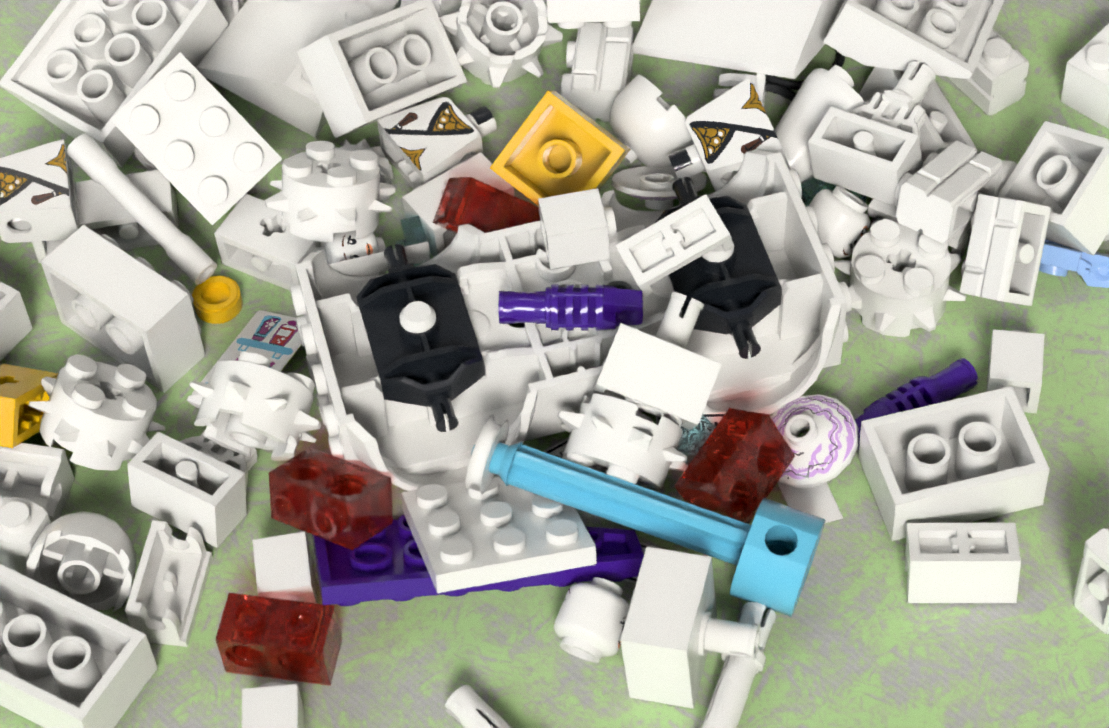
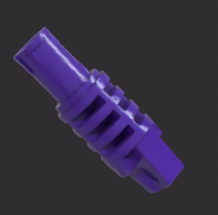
[498,284,643,331]
[855,357,978,450]

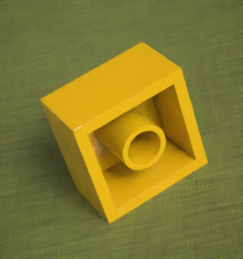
[490,90,631,206]

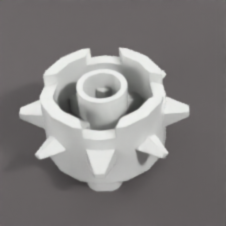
[439,0,563,88]
[265,141,395,242]
[834,219,967,337]
[187,351,321,461]
[29,354,165,471]
[557,394,689,492]

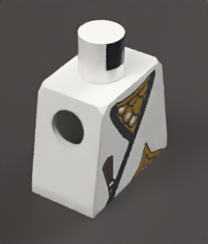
[668,78,791,192]
[377,97,497,189]
[0,139,80,243]

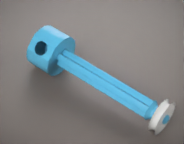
[465,414,825,617]

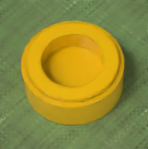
[192,276,243,324]

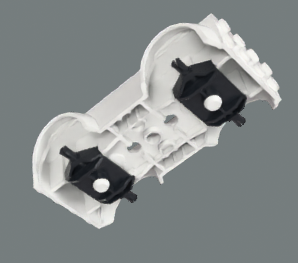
[290,150,852,491]

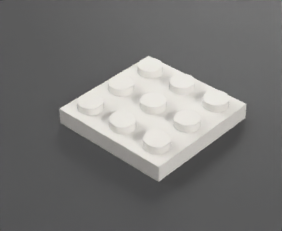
[401,476,596,593]

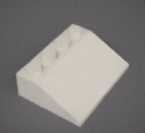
[0,0,228,168]
[197,0,401,138]
[632,0,844,79]
[823,0,1004,80]

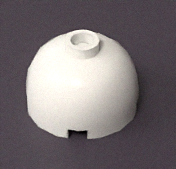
[610,75,694,168]
[26,511,136,612]

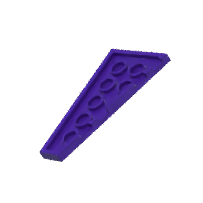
[309,504,644,606]

